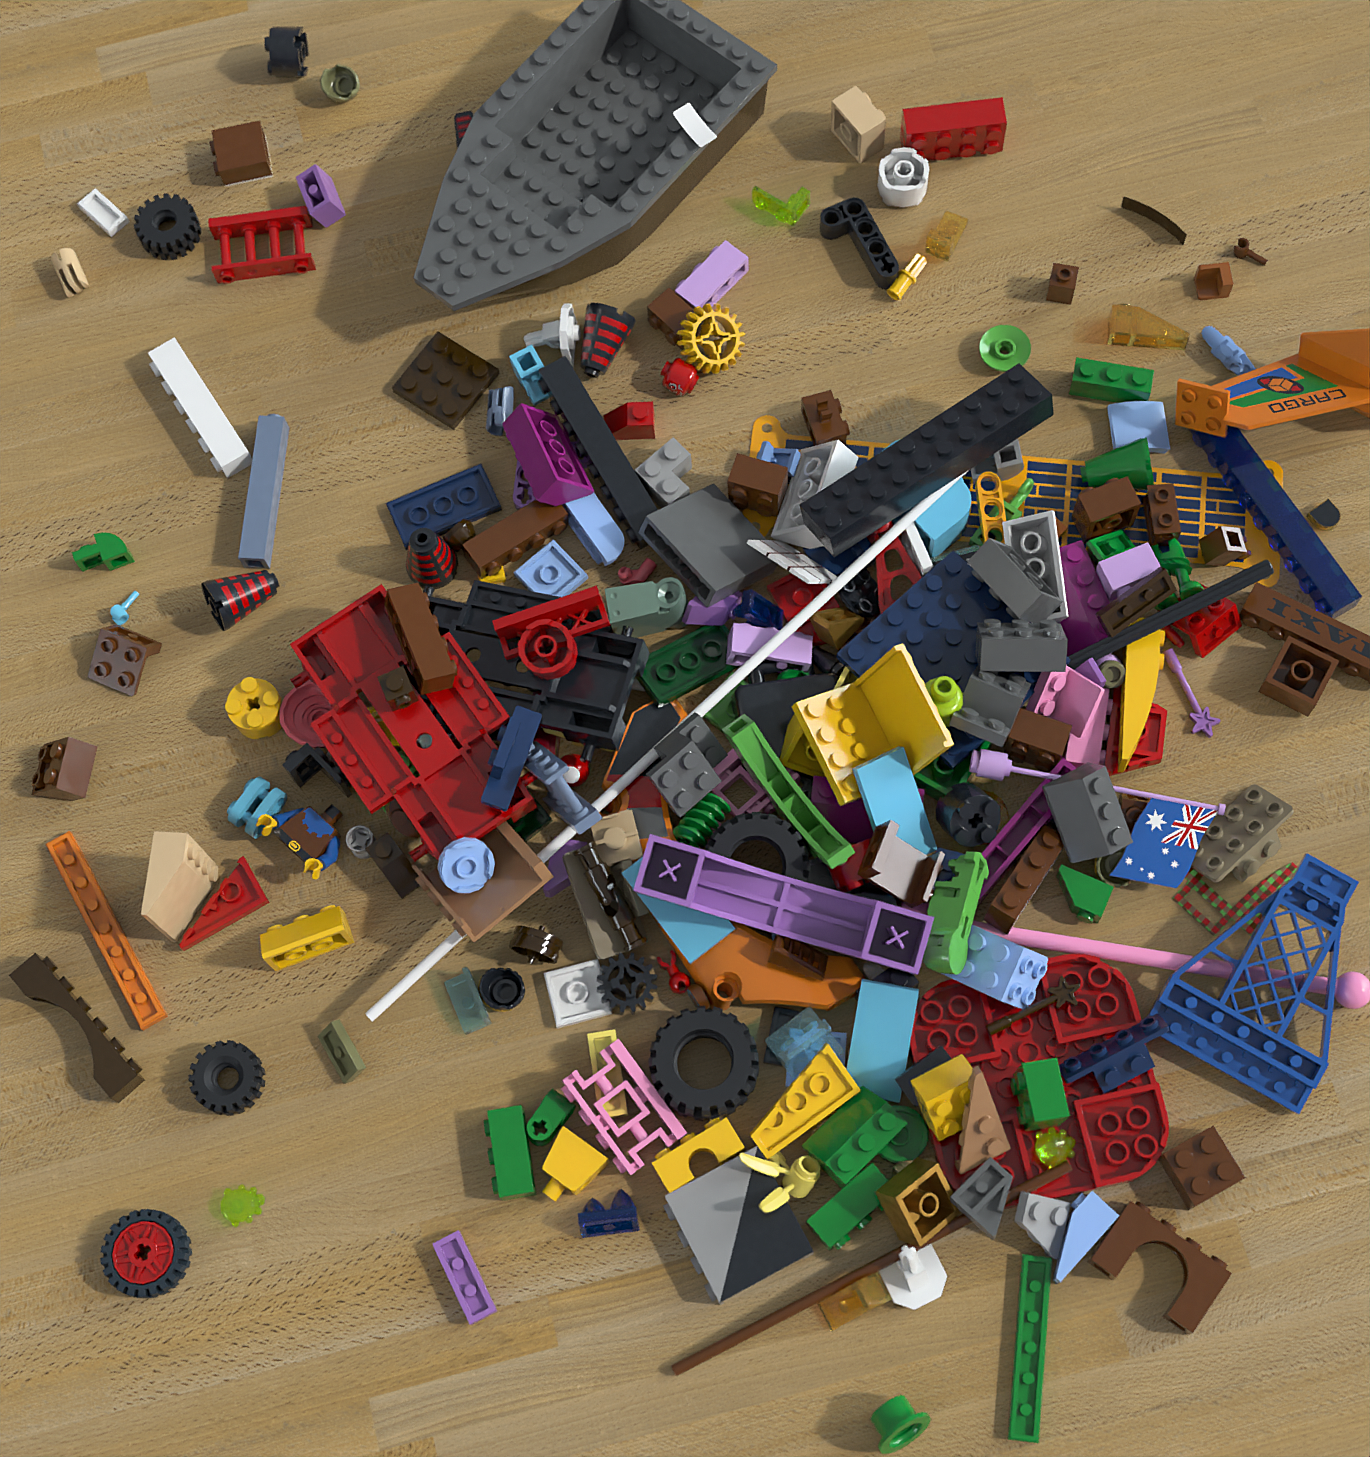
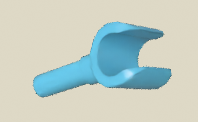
[110,591,139,625]

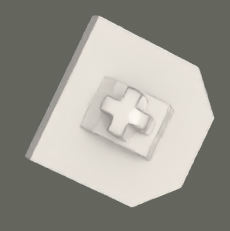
[524,304,580,367]
[878,1244,947,1310]

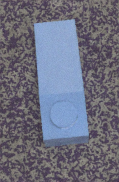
[1053,1191,1119,1284]

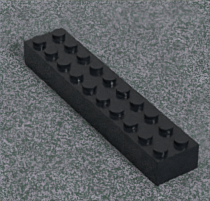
[799,363,1054,558]

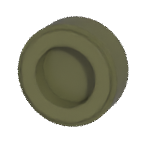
[1099,660,1126,688]

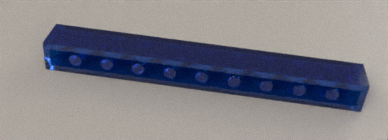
[1188,425,1362,619]

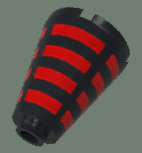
[580,303,636,378]
[406,528,459,589]
[201,570,279,631]

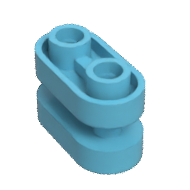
[227,776,287,839]

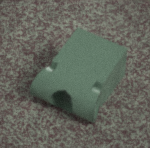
[605,577,688,638]

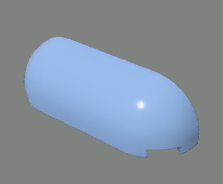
[562,492,624,566]

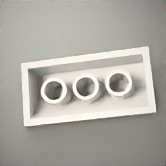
[771,440,858,549]
[1002,510,1069,623]

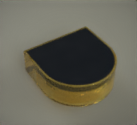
[1306,498,1341,531]

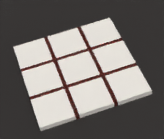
[747,540,837,584]

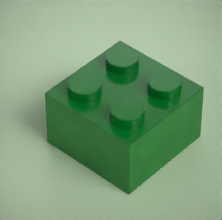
[1010,1058,1070,1132]

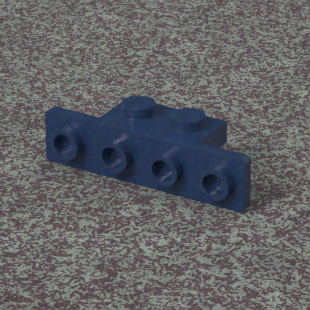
[480,706,542,811]
[1059,1014,1170,1093]

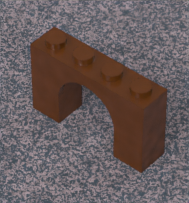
[1088,1201,1232,1335]

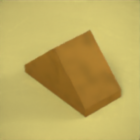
[809,607,864,650]

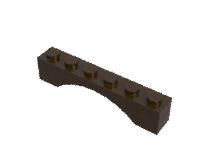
[9,953,145,1103]

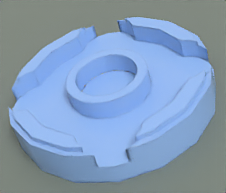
[437,837,495,893]

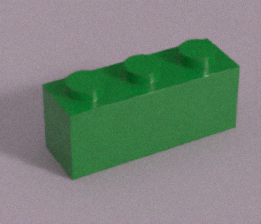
[1069,357,1155,403]
[484,1105,537,1201]
[806,1162,888,1251]

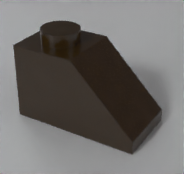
[365,832,420,899]

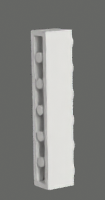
[148,337,252,478]

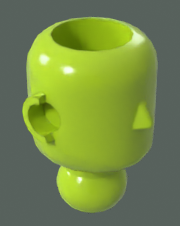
[925,676,964,728]

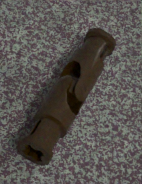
[573,841,647,952]

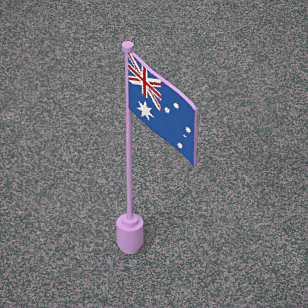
[969,749,1225,889]

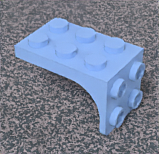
[941,925,1048,1009]

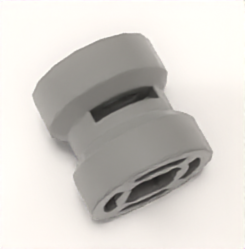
[346,825,376,859]

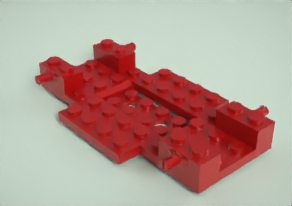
[290,584,538,862]

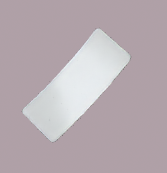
[673,103,717,147]

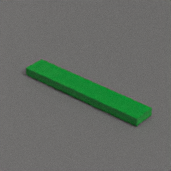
[1007,1254,1052,1443]

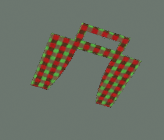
[1172,817,1298,936]

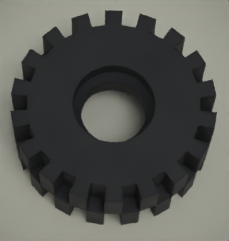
[134,193,202,260]
[188,1040,266,1116]

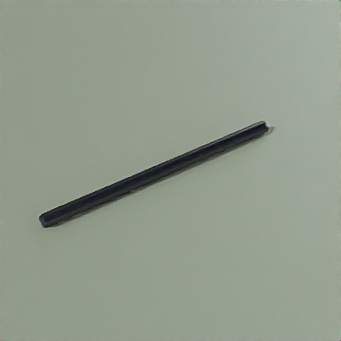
[1067,560,1274,670]

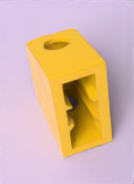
[542,1126,610,1202]

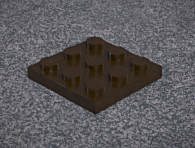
[392,331,500,430]

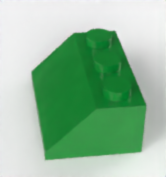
[801,1086,908,1189]

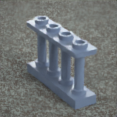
[524,741,602,835]

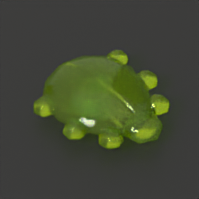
[1035,1127,1075,1169]
[220,1184,266,1227]

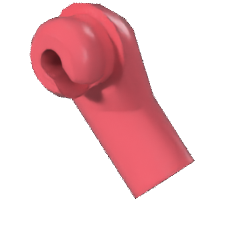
[618,558,657,585]

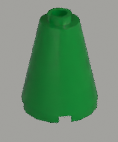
[1080,437,1154,490]

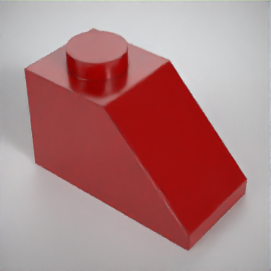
[603,401,655,440]

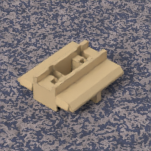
[591,809,643,867]

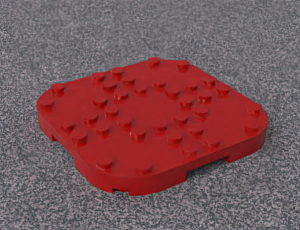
[909,954,1169,1209]

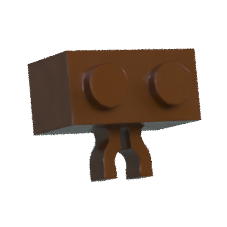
[801,390,850,446]

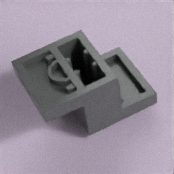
[949,665,1031,747]
[646,712,728,817]

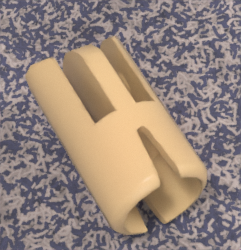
[51,248,90,297]

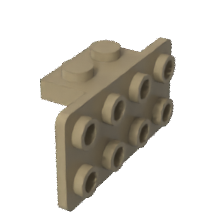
[1191,784,1294,883]
[562,846,649,960]

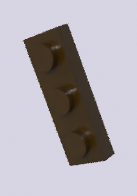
[1095,566,1177,638]

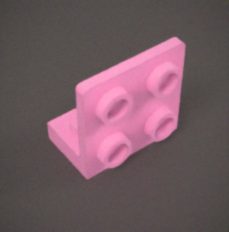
[1025,665,1104,738]

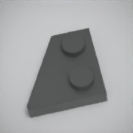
[950,1157,1013,1240]

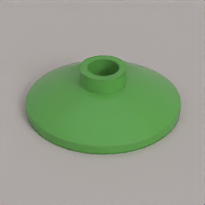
[979,325,1031,372]

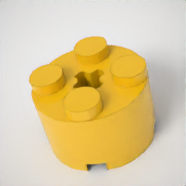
[225,677,283,739]

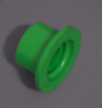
[870,1395,931,1454]

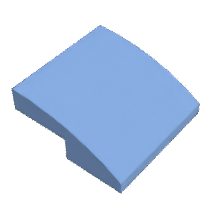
[1107,401,1170,454]

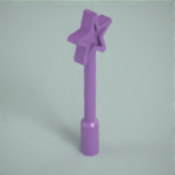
[1163,648,1221,738]

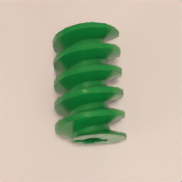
[673,793,731,849]

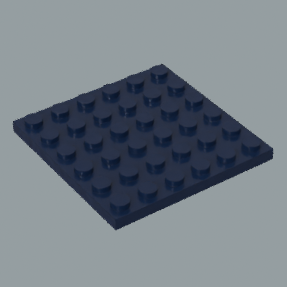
[836,550,1071,770]

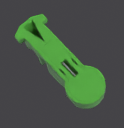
[923,851,989,975]

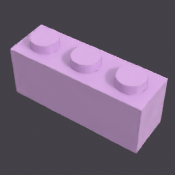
[675,240,749,310]
[726,623,813,673]

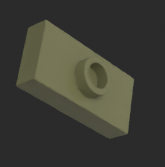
[318,1019,366,1084]

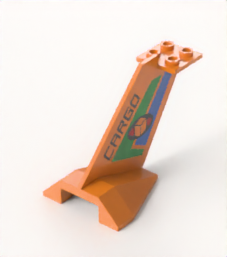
[1175,328,1370,438]

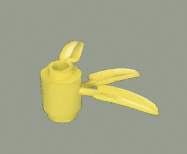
[739,1151,820,1213]

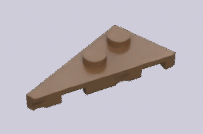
[955,1066,1011,1174]

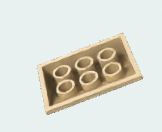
[141,831,218,942]

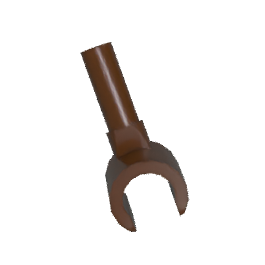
[1234,238,1268,266]

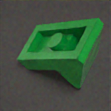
[1086,529,1135,566]

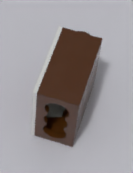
[209,120,273,187]

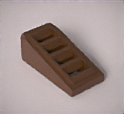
[768,934,828,981]

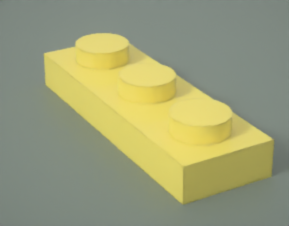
[587,1029,628,1118]

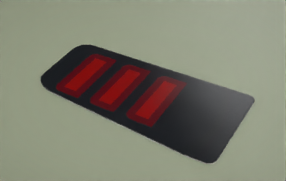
[454,111,473,149]

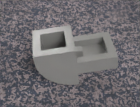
[971,439,1024,484]

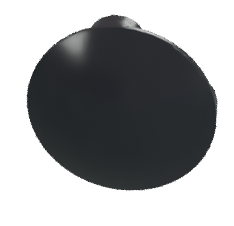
[838,568,880,617]

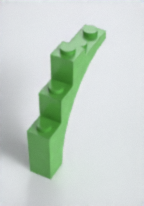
[722,714,855,869]

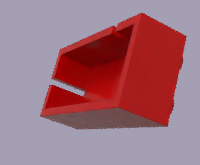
[900,97,1007,161]

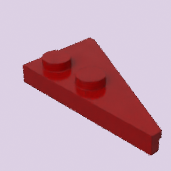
[179,856,270,951]

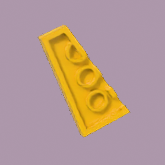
[749,1042,861,1160]

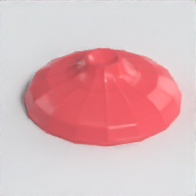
[279,680,333,748]

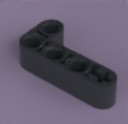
[820,197,899,290]

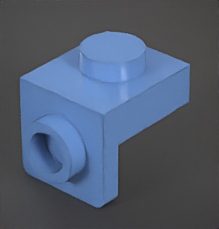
[757,441,801,477]

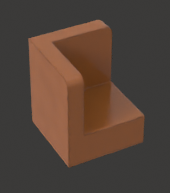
[1194,262,1234,300]

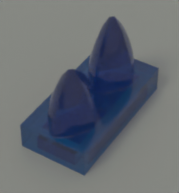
[732,589,784,630]
[578,1189,640,1238]

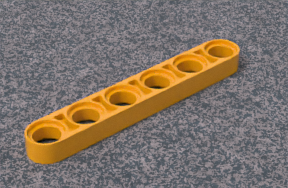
[975,471,1006,544]

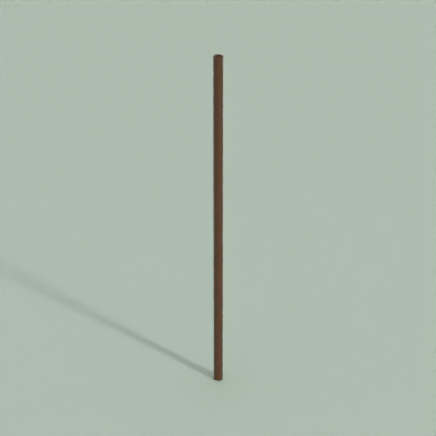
[671,1160,1073,1376]

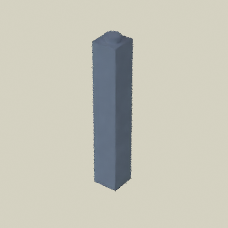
[238,414,290,569]

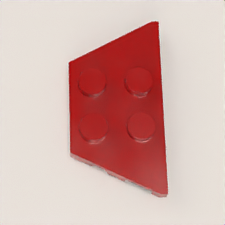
[1104,685,1167,776]

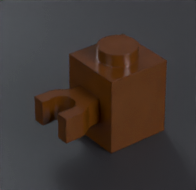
[1198,526,1251,566]

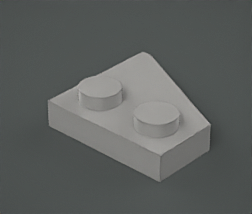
[1014,1191,1071,1259]

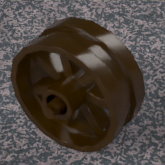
[509,925,563,964]

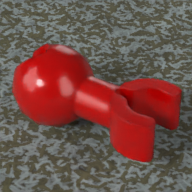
[657,950,691,994]

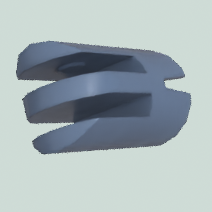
[486,386,514,436]

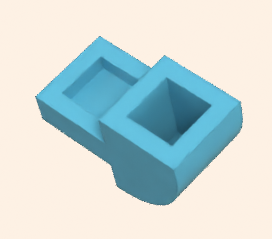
[509,345,550,406]

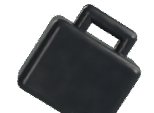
[731,659,840,771]

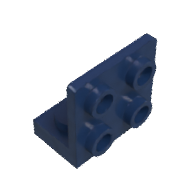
[803,537,876,586]

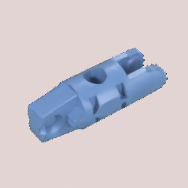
[1201,326,1256,376]

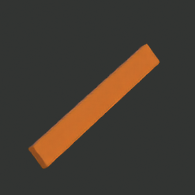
[45,831,168,1031]

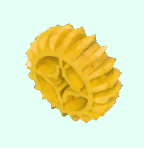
[677,303,746,374]

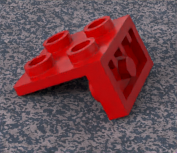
[1171,583,1242,658]

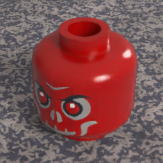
[660,357,700,396]

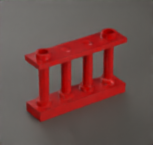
[208,205,316,284]

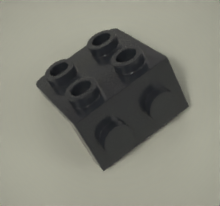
[282,743,352,798]

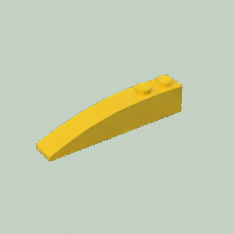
[1118,618,1165,772]

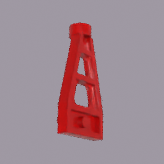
[873,520,922,614]

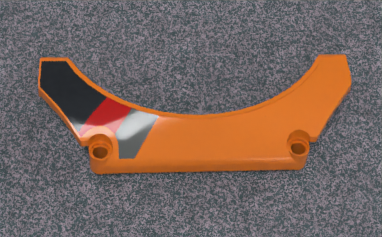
[596,699,867,1012]

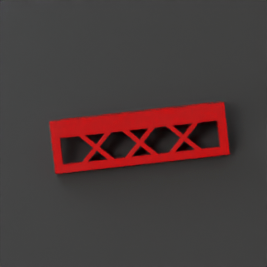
[492,585,610,660]

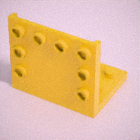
[792,643,954,806]

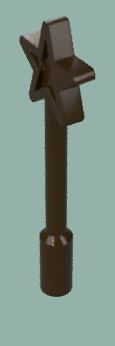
[985,976,1080,1036]

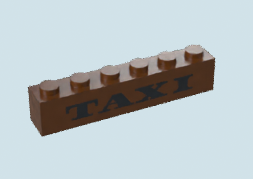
[1239,582,1370,684]

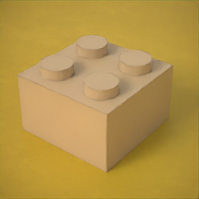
[831,86,886,164]

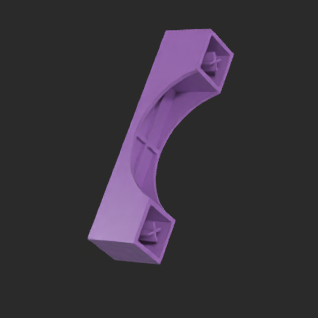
[633,834,934,975]

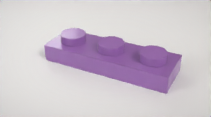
[432,1230,497,1325]

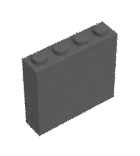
[639,483,778,608]

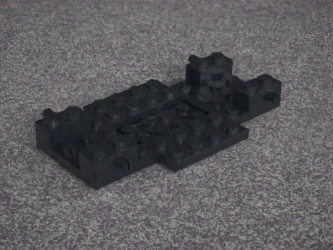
[362,580,650,763]

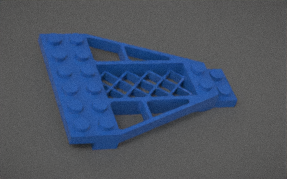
[1147,853,1359,1114]

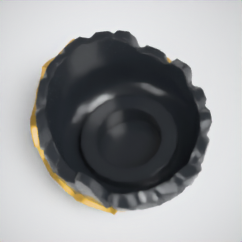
[478,968,526,1012]

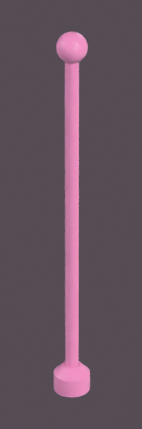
[901,902,1370,1009]

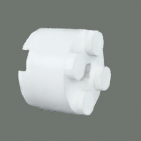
[878,147,929,207]

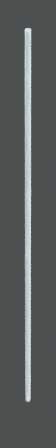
[365,470,969,1022]

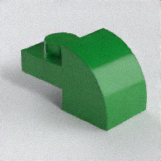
[72,532,135,572]

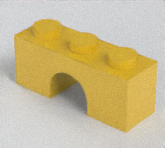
[652,1117,745,1193]

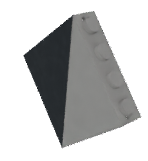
[663,1146,814,1305]

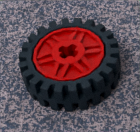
[100,1209,192,1299]

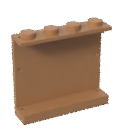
[412,821,554,943]

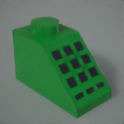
[1056,864,1114,924]

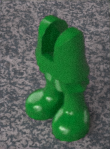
[1151,538,1204,611]

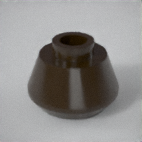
[443,519,477,552]

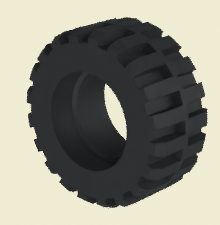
[705,812,810,883]
[649,1006,759,1121]

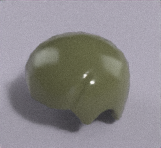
[320,64,360,103]

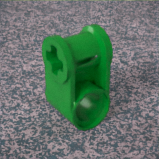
[527,1088,576,1146]

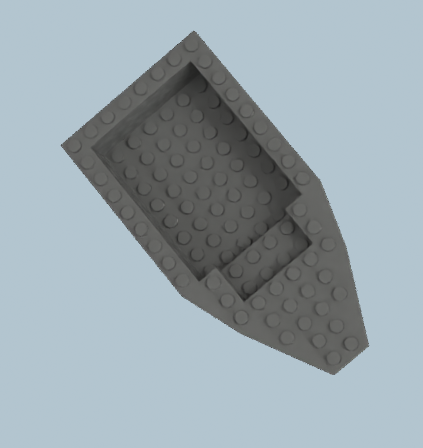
[413,0,777,311]

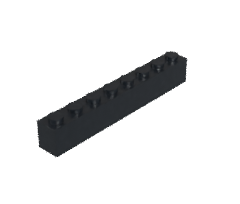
[537,356,658,550]

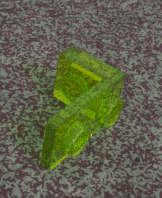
[752,186,810,226]

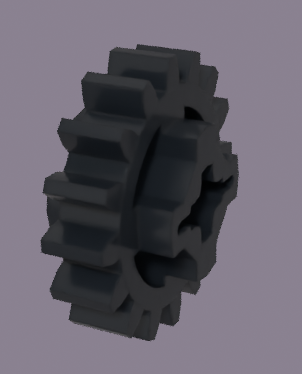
[596,953,658,1015]

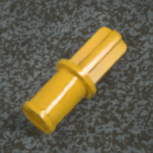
[887,253,927,301]

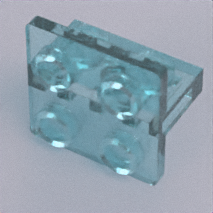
[765,1007,844,1080]

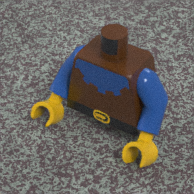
[256,804,343,880]

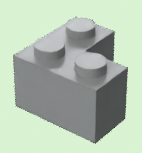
[635,437,692,508]

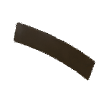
[1121,197,1187,245]

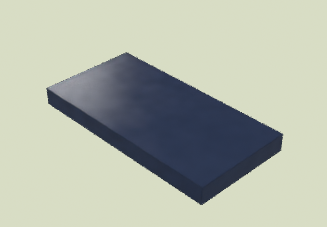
[386,463,502,550]

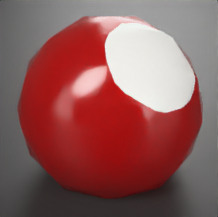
[561,753,590,788]

